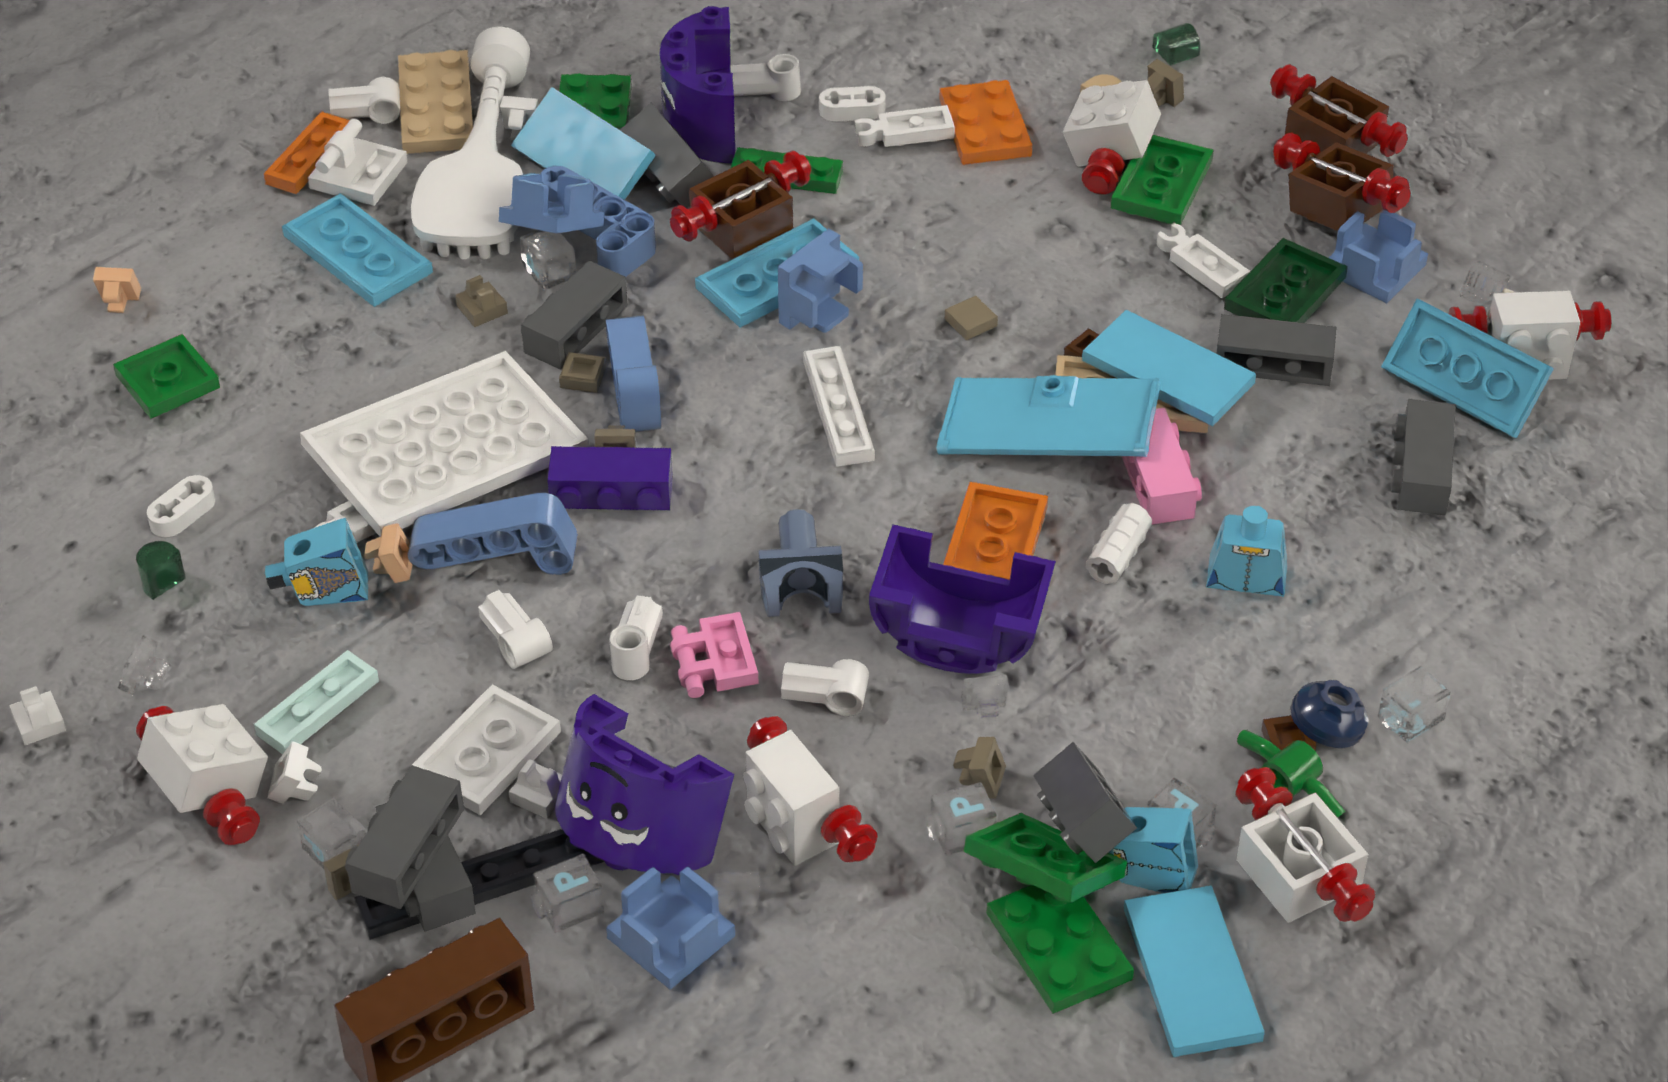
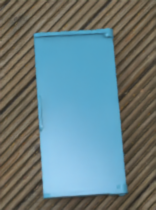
[936,375,1160,457]

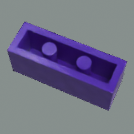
[547,446,673,510]

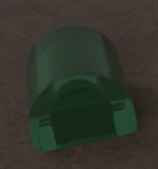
[1152,23,1200,66]
[136,541,186,600]

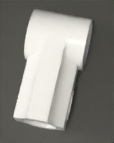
[731,54,801,101]
[329,77,400,124]
[478,590,553,669]
[610,596,663,680]
[781,659,869,716]

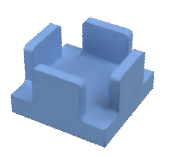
[499,173,604,234]
[1329,210,1428,303]
[778,229,863,333]
[606,867,735,990]

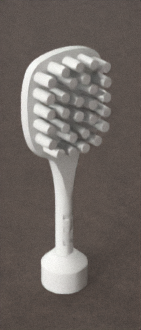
[411,27,530,259]

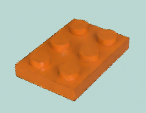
[939,80,1033,165]
[943,482,1048,580]

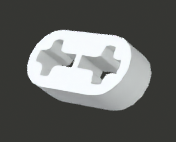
[819,86,886,122]
[146,475,215,537]

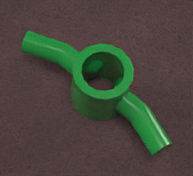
[1237,730,1346,818]

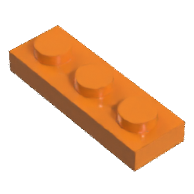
[264,111,350,194]

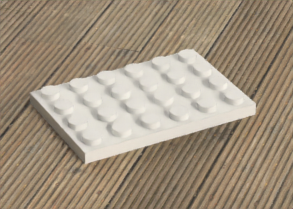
[300,351,588,537]

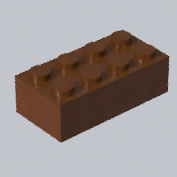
[334,917,535,1082]

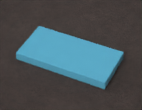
[511,87,656,200]
[282,193,433,307]
[695,218,859,328]
[1381,298,1554,438]
[1082,310,1256,427]
[1124,885,1265,1057]

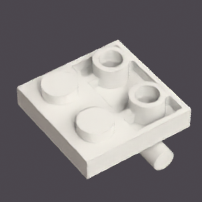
[308,119,408,206]

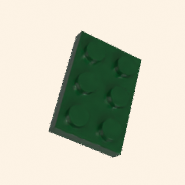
[1224,238,1348,323]

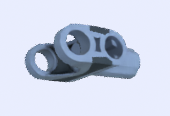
[759,509,843,617]

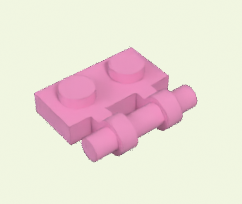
[670,612,759,698]

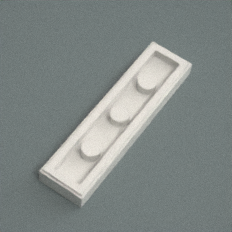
[803,346,875,467]

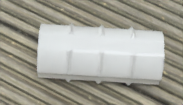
[1086,503,1152,584]

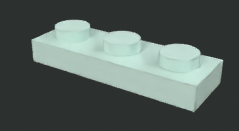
[254,650,379,754]

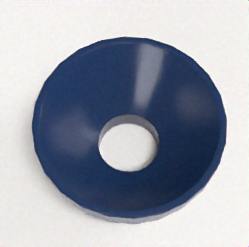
[1290,680,1368,748]

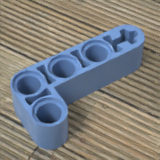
[541,166,656,277]
[606,316,661,432]
[407,493,578,575]

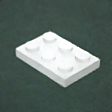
[412,684,561,815]

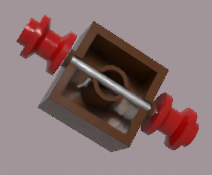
[1270,64,1408,157]
[1273,133,1411,232]
[670,150,811,259]

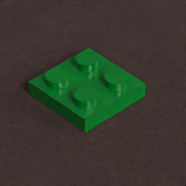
[113,334,220,419]

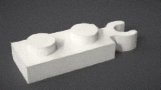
[855,105,955,147]
[1157,223,1250,298]

